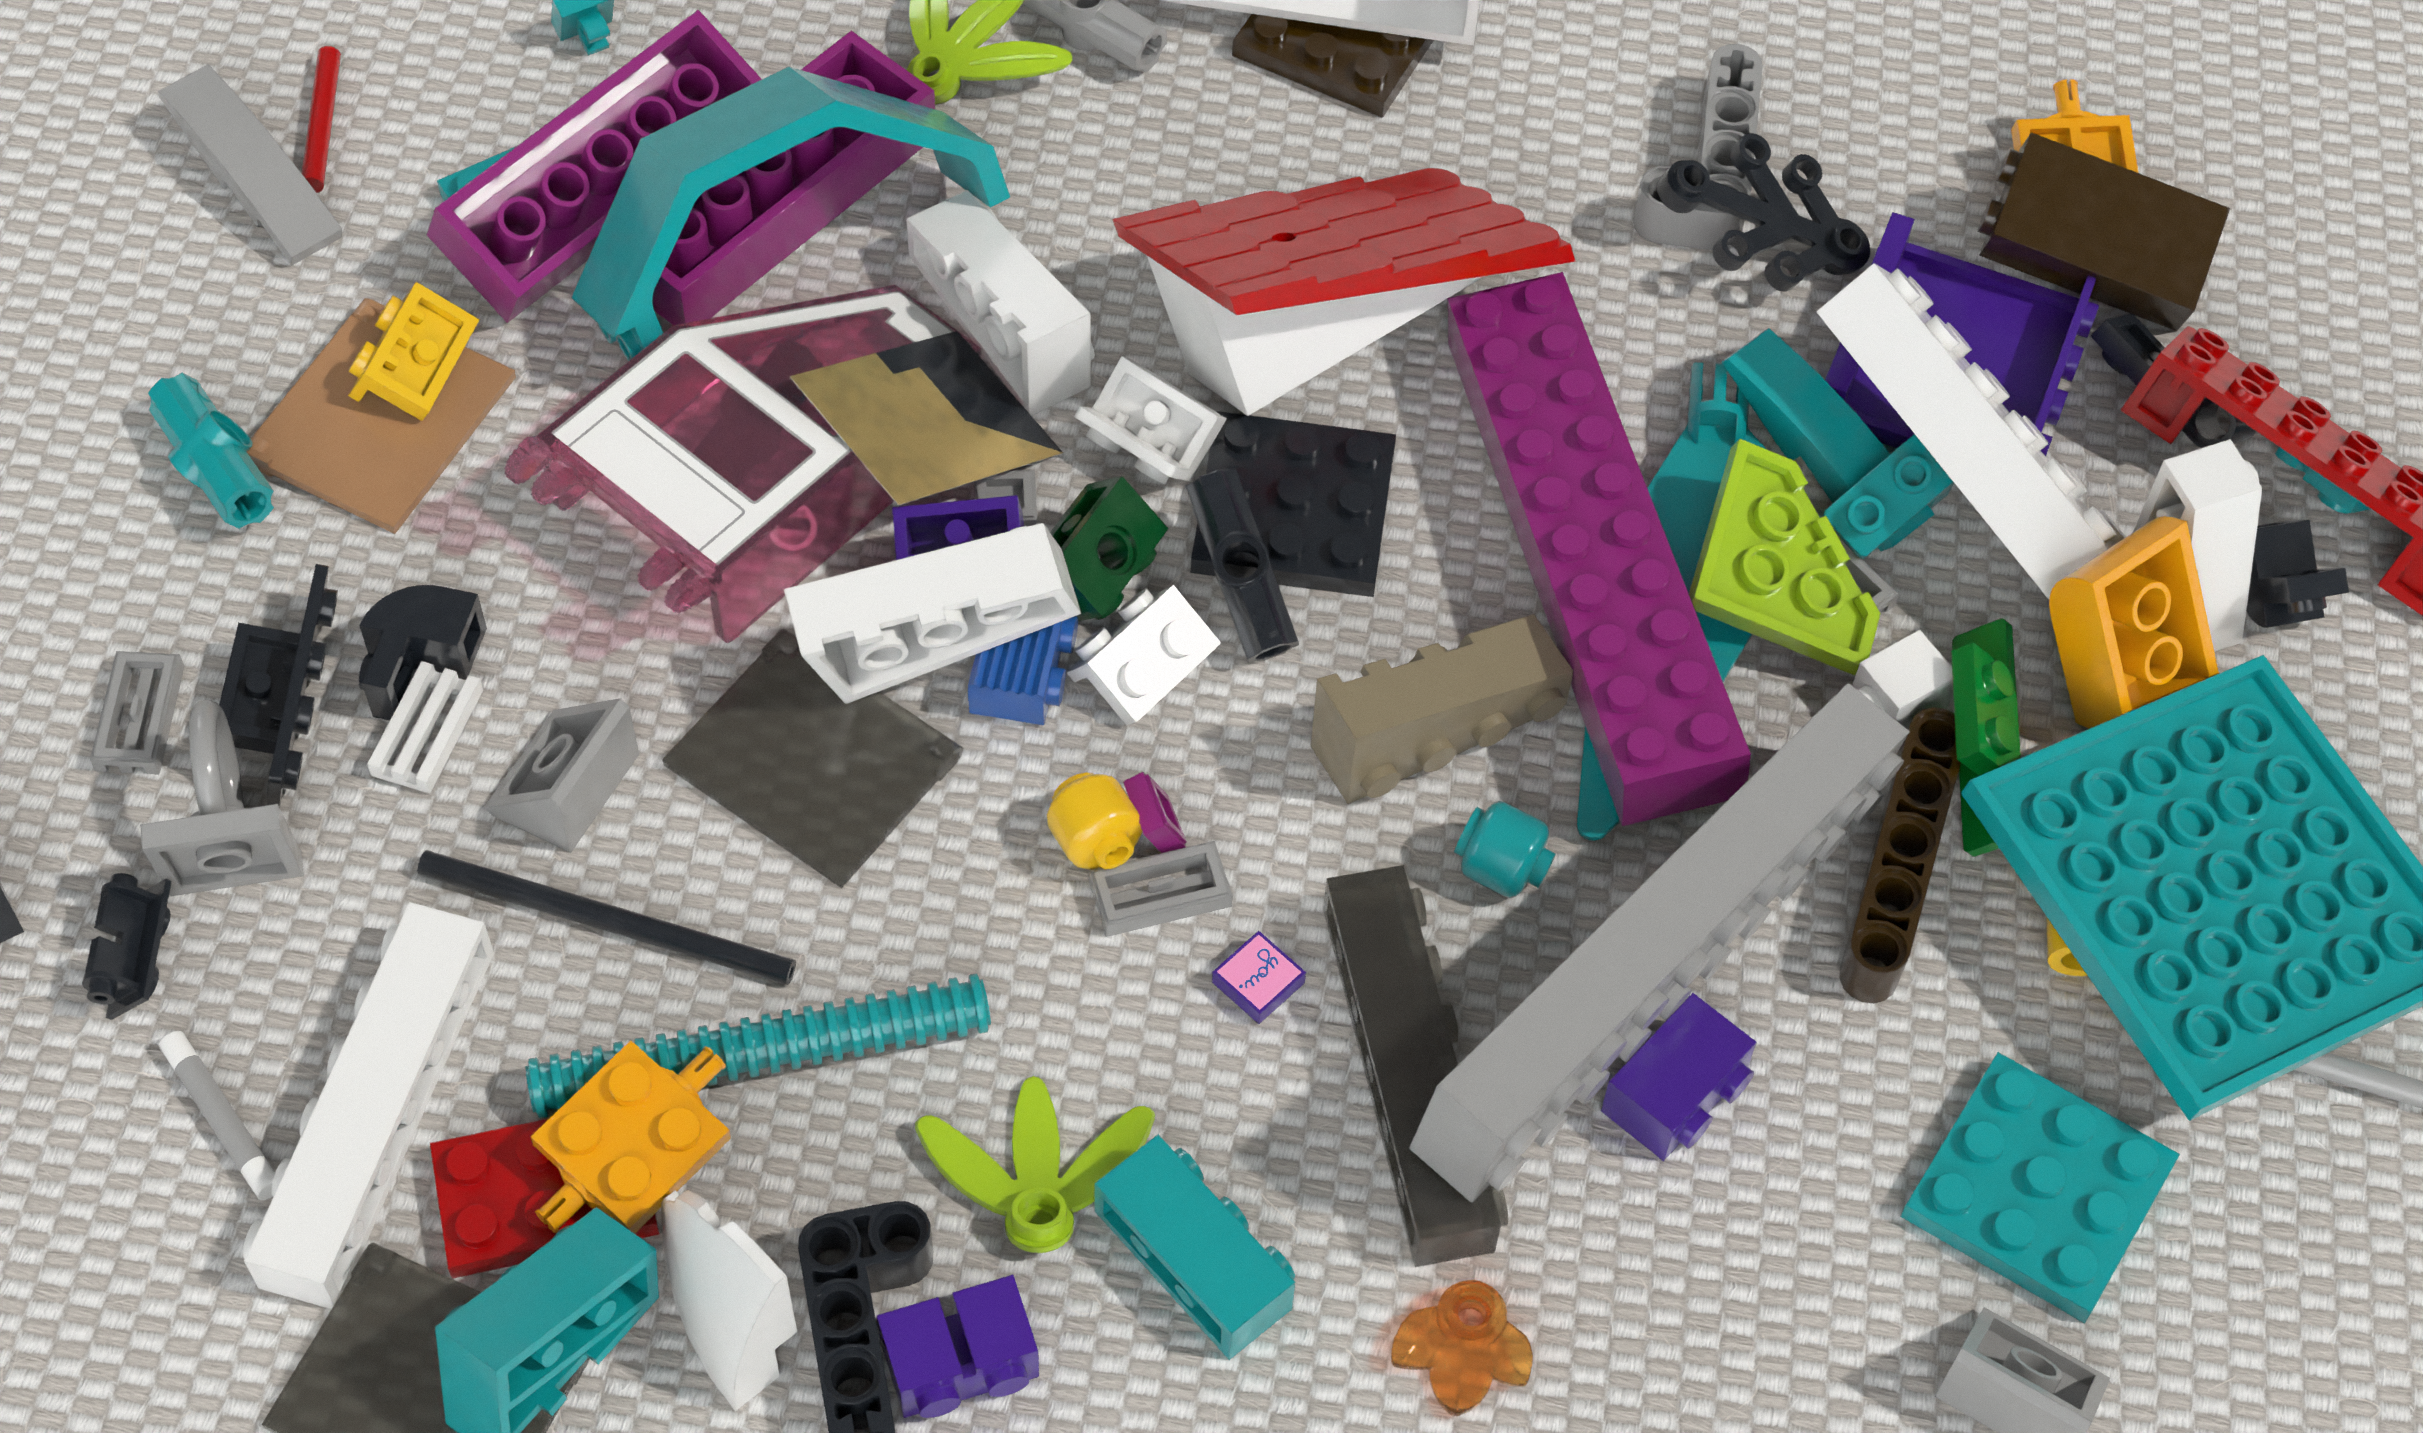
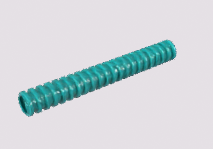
[525,973,991,1119]

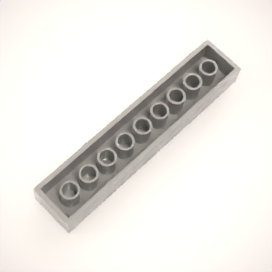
[1409,683,1910,1203]

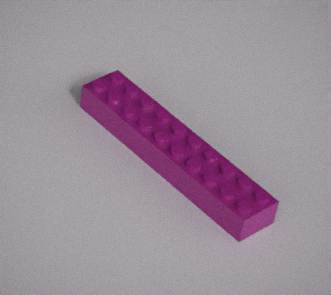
[1447,272,1751,826]

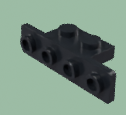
[219,564,338,808]

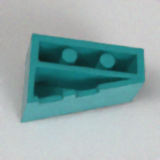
[435,1207,659,1433]

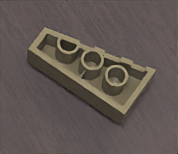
[1311,614,1573,804]

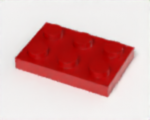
[430,1118,660,1279]

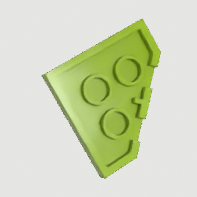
[1689,439,1881,676]

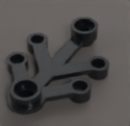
[1657,133,1870,292]

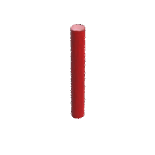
[301,46,341,193]

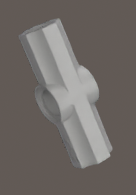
[1022,0,1167,73]

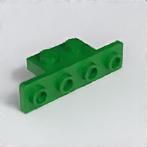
[1951,618,2021,857]

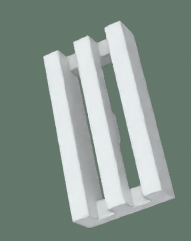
[367,661,483,794]

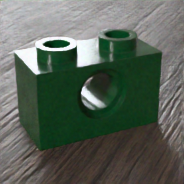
[1050,476,1169,621]

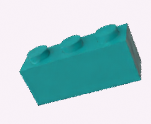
[1094,1134,1296,1360]

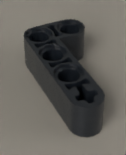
[798,1201,933,1433]

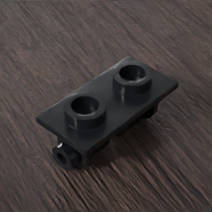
[82,873,172,1020]

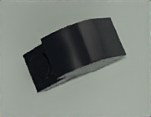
[2246,520,2349,628]
[359,585,487,721]

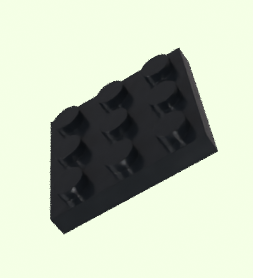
[1190,411,1396,597]

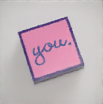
[1212,931,1306,1024]

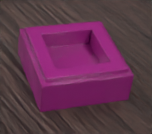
[1123,771,1187,853]

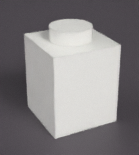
[1852,630,1953,730]

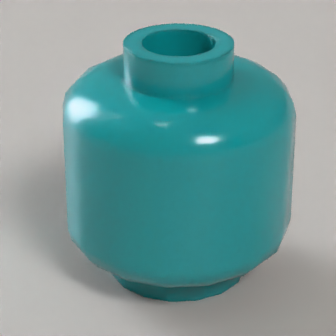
[1454,801,1556,898]

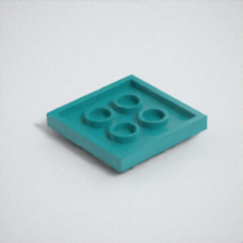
[1900,1052,2180,1324]

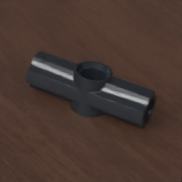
[1185,468,1299,663]

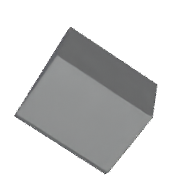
[484,698,639,853]
[1935,1307,2110,1433]

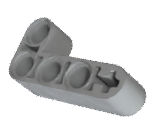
[1633,44,1763,250]

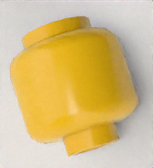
[1047,772,1142,870]

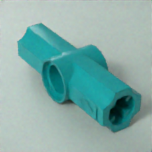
[148,372,274,529]

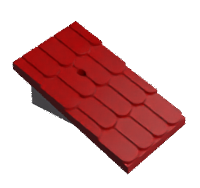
[1112,168,1576,416]

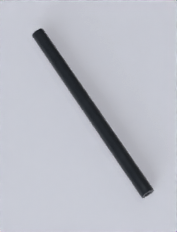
[417,850,796,985]

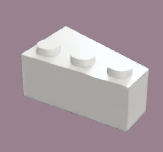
[2132,439,2262,652]

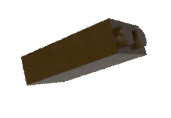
[1978,132,2230,331]

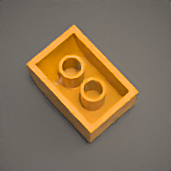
[2049,516,2219,729]

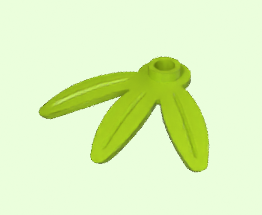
[907,0,1073,104]
[915,1076,1155,1253]

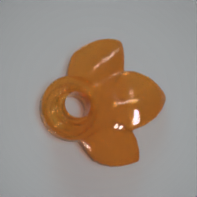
[1391,1280,1533,1416]

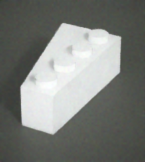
[784,523,1081,704]

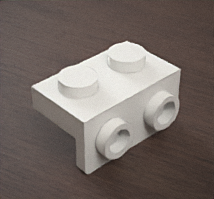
[1074,356,1226,484]
[1066,585,1221,726]

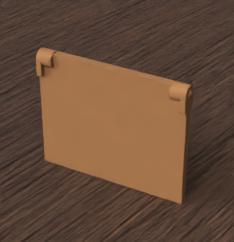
[247,298,516,534]

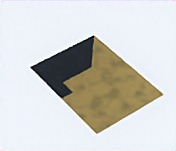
[789,331,1063,505]

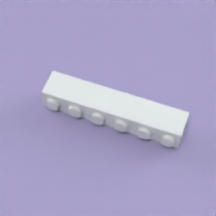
[243,902,494,1311]

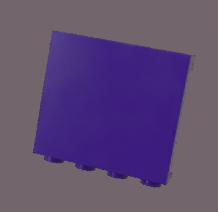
[1825,212,2099,457]

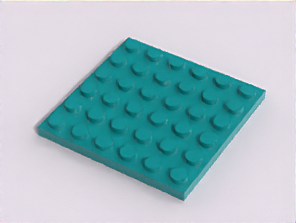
[1961,655,2423,1121]

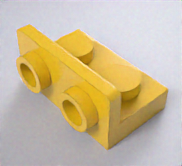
[348,282,480,421]

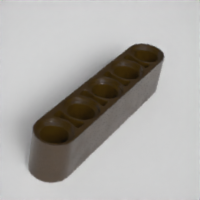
[1839,707,1961,1004]

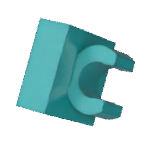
[551,0,614,56]

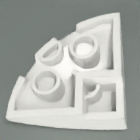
[661,1190,797,1412]

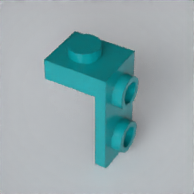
[1823,434,1954,559]

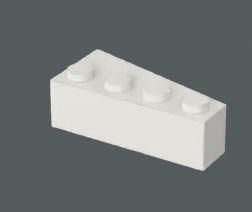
[906,190,1095,416]

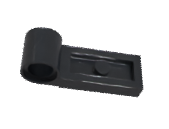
[2091,313,2257,448]

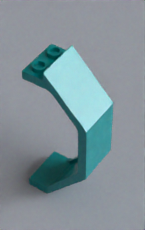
[571,67,1010,378]

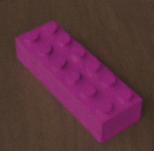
[426,9,762,323]
[597,31,935,329]

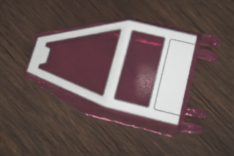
[504,285,982,643]

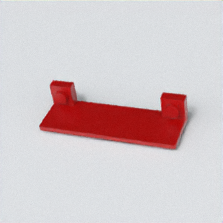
[2121,326,2423,616]

